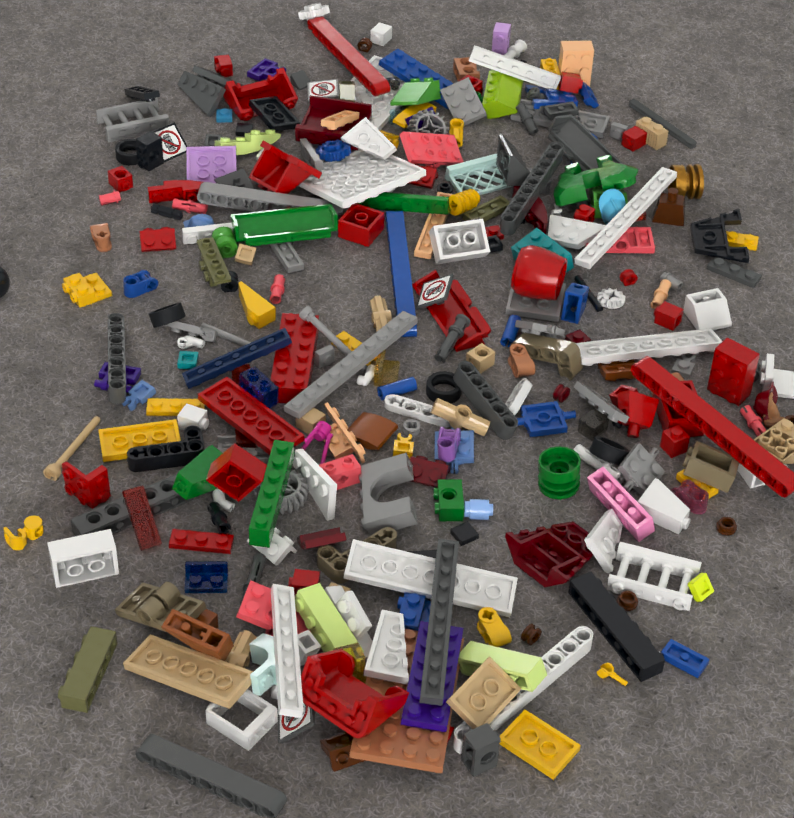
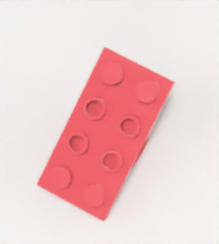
[400,131,463,169]
[585,227,655,254]
[236,580,313,636]

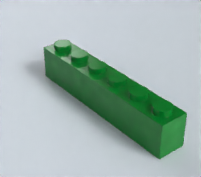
[249,440,294,548]

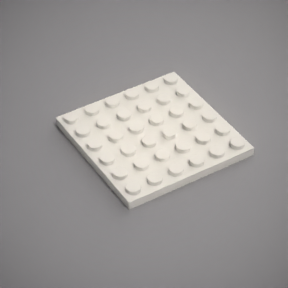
[298,149,426,208]

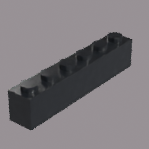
[568,572,665,682]

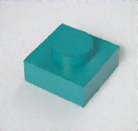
[177,351,199,369]

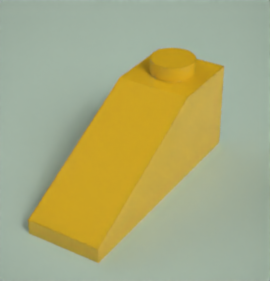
[238,281,276,329]

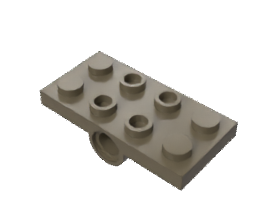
[115,582,207,632]

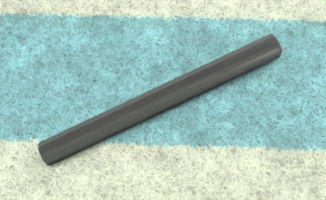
[629,99,697,149]

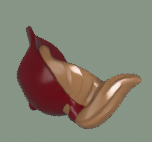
[753,381,788,428]

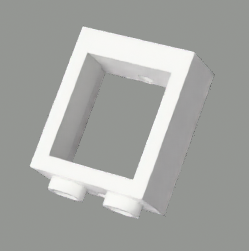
[206,689,278,751]

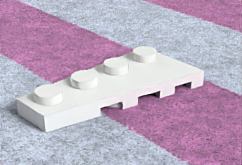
[293,448,337,521]
[364,610,409,685]

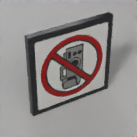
[153,122,188,162]

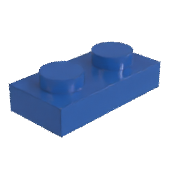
[579,81,599,108]
[661,639,710,678]

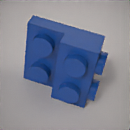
[397,592,431,631]

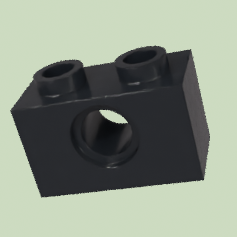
[136,131,164,171]

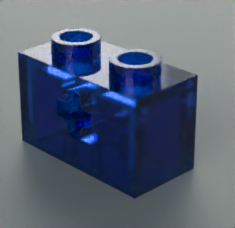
[239,366,278,408]

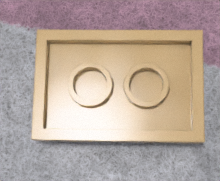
[446,656,521,729]

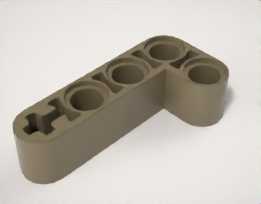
[510,333,583,381]
[317,527,397,584]

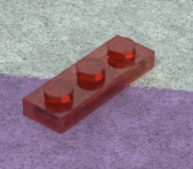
[122,485,162,551]

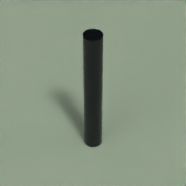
[574,275,603,312]

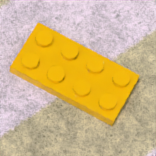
[98,419,181,462]

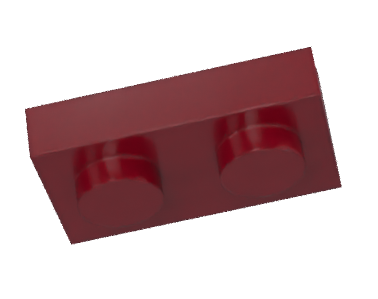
[410,455,450,488]

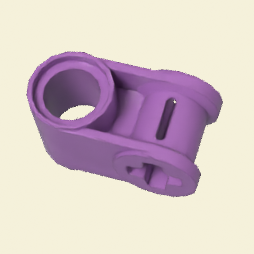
[437,427,461,462]

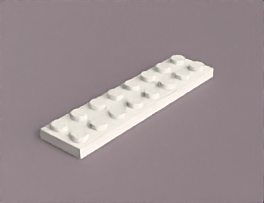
[576,328,723,366]
[343,539,518,618]

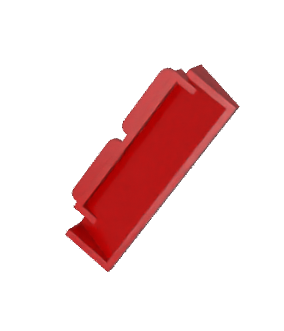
[412,270,491,352]

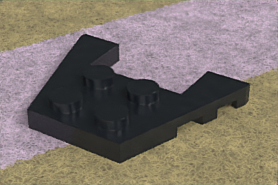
[690,209,749,263]

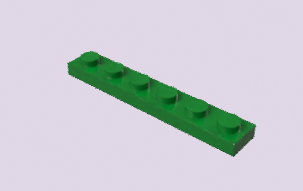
[351,192,450,215]

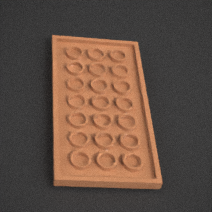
[349,629,464,774]

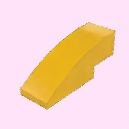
[392,102,437,128]

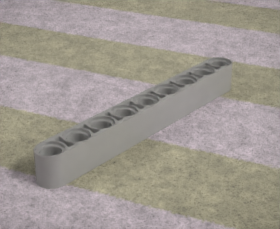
[197,182,348,220]

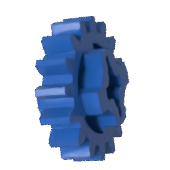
[316,140,351,162]

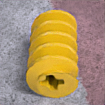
[449,189,480,216]

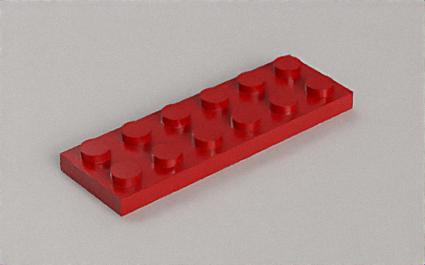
[198,377,305,455]

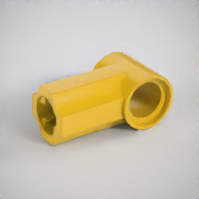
[449,118,464,147]

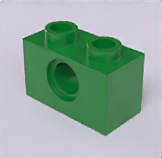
[433,479,464,522]

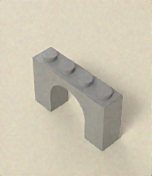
[359,453,417,536]

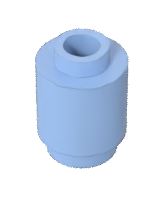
[464,499,493,520]

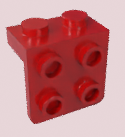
[62,461,111,509]

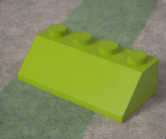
[482,70,524,119]

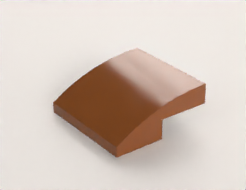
[347,412,399,450]

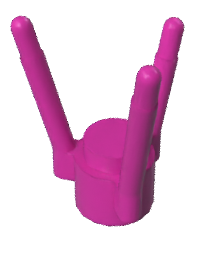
[300,421,333,464]

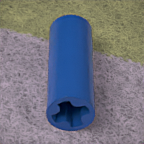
[500,315,522,347]
[377,377,417,400]

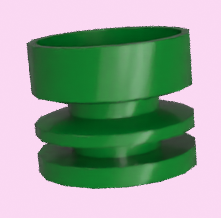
[538,446,581,500]

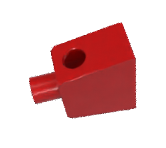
[618,390,659,438]

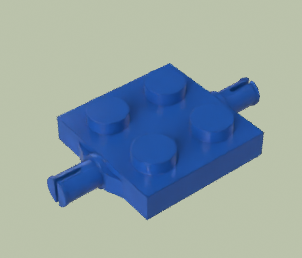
[517,401,576,437]

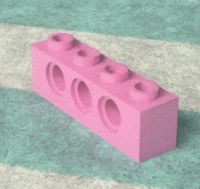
[587,467,655,542]

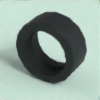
[115,139,138,166]
[149,302,186,328]
[426,371,462,404]
[589,436,629,465]

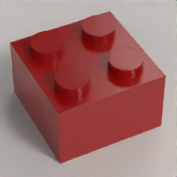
[338,203,385,247]
[206,443,267,502]

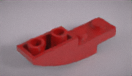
[147,180,203,203]

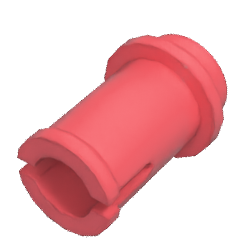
[99,190,121,206]

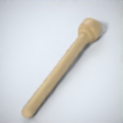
[43,416,100,481]

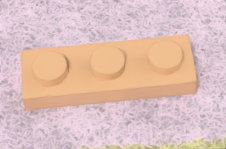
[321,110,359,130]

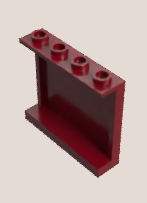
[295,95,372,150]

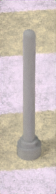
[299,305,368,372]

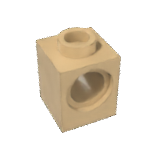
[466,343,495,374]

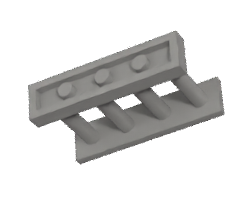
[96,98,169,143]

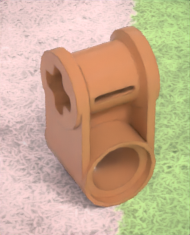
[90,223,112,252]
[508,343,535,378]

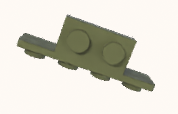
[196,237,231,287]

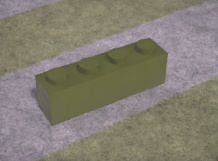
[58,626,117,713]

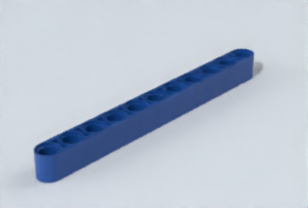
[386,211,417,337]

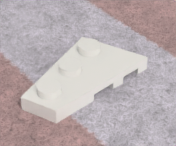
[341,117,397,161]
[584,509,623,573]

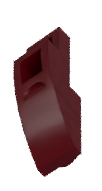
[512,186,548,234]

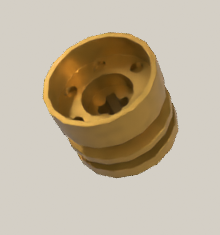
[668,164,704,199]

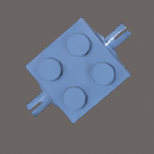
[434,425,474,474]

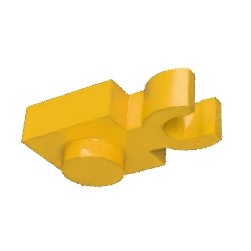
[393,433,414,459]

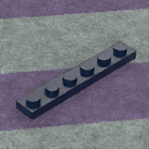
[182,328,292,389]

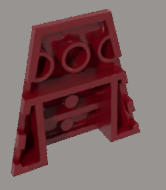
[505,521,594,587]

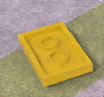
[499,709,581,780]

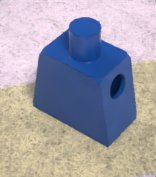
[561,283,589,324]

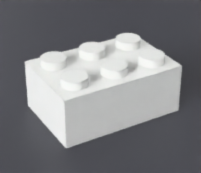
[429,219,490,264]
[47,529,119,588]

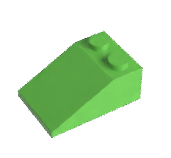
[390,77,441,106]

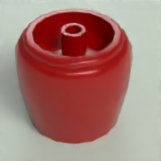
[511,245,568,301]

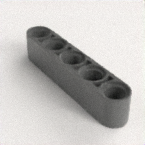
[453,361,518,440]

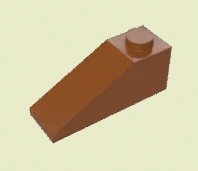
[161,609,234,661]

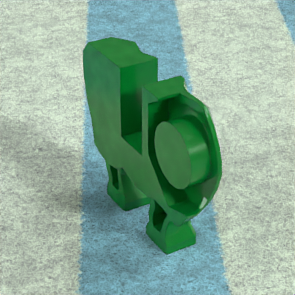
[553,154,638,206]

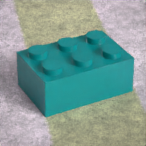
[511,228,574,273]

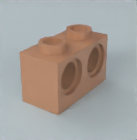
[453,57,480,82]

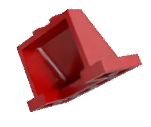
[249,140,322,194]

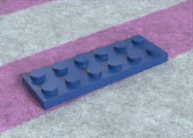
[379,49,453,110]

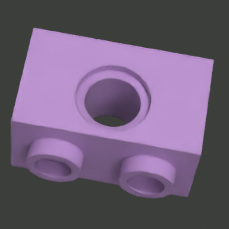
[492,22,511,55]

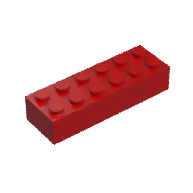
[269,313,319,404]

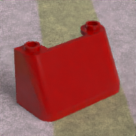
[223,67,298,121]
[301,649,409,738]

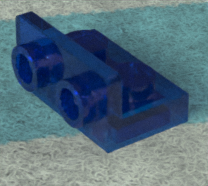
[184,561,228,593]

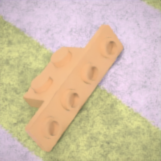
[323,402,366,464]

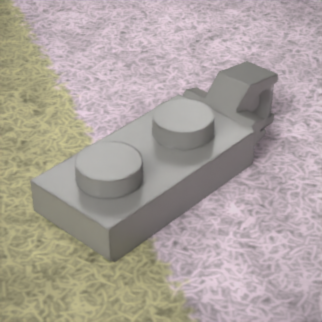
[165,321,218,342]

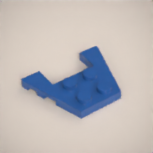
[525,85,578,109]

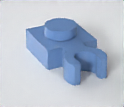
[122,380,156,411]

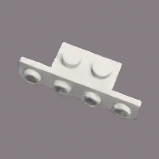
[324,586,373,660]

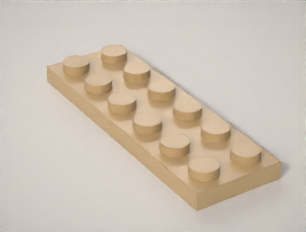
[123,634,253,709]

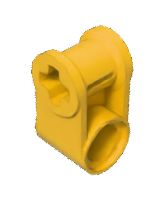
[477,607,512,647]

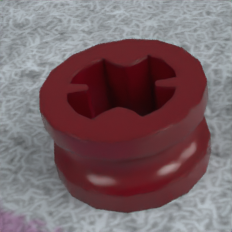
[553,384,570,403]

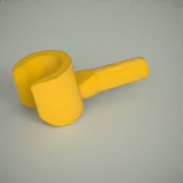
[597,663,628,686]

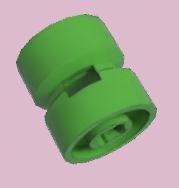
[212,226,238,258]

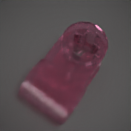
[671,479,709,515]

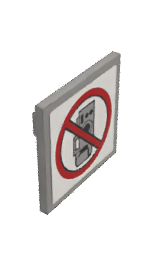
[307,79,339,102]

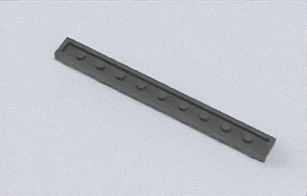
[419,539,459,706]

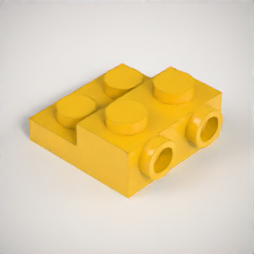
[62,273,112,308]

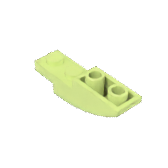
[215,129,281,155]

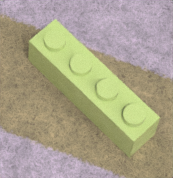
[295,583,364,664]
[458,641,547,692]

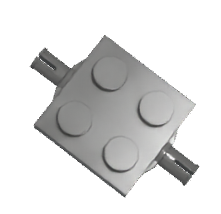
[515,320,565,338]
[617,443,665,496]

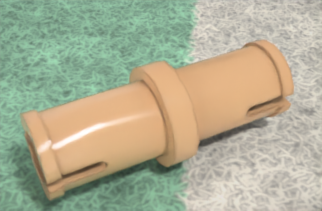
[650,279,671,309]

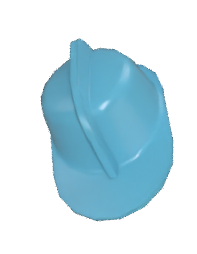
[599,189,626,225]

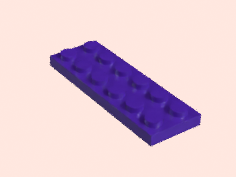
[401,621,464,732]

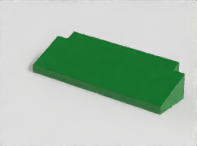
[230,204,338,246]

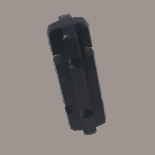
[151,204,183,220]

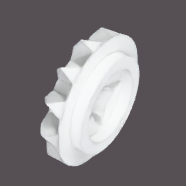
[597,288,625,309]

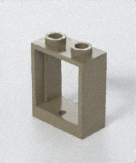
[682,441,739,493]

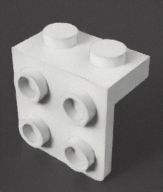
[760,353,794,399]

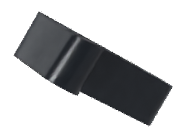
[127,426,205,472]

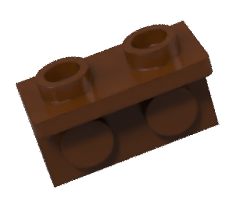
[320,732,366,772]

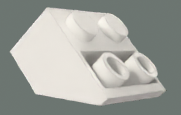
[683,288,732,330]

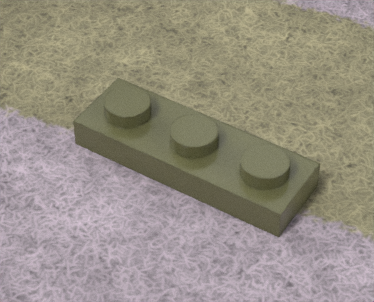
[463,195,510,222]

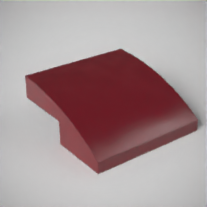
[297,527,347,550]

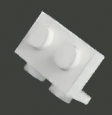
[247,527,297,566]

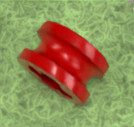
[620,269,638,286]

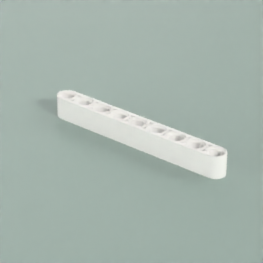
[453,626,593,754]

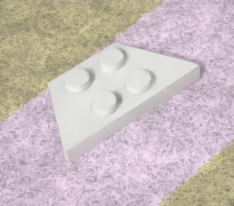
[548,215,606,250]

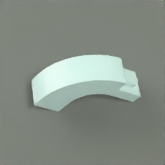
[249,633,277,696]

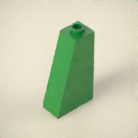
[172,445,223,500]

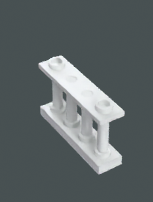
[607,542,702,611]

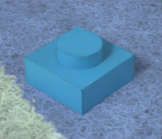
[216,108,233,122]

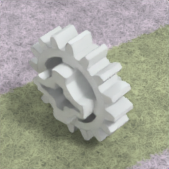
[298,3,330,21]

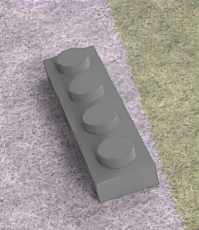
[300,138,324,176]
[574,381,630,424]

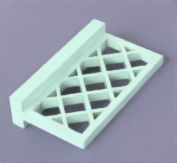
[445,154,513,195]

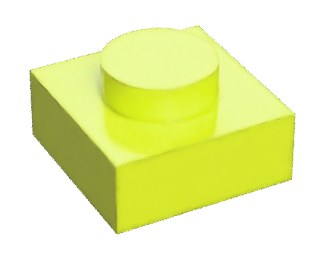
[687,573,714,602]

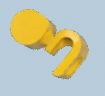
[4,516,43,550]

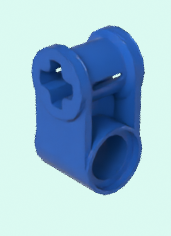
[123,270,158,298]

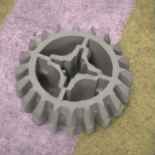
[407,109,450,135]
[254,470,308,515]

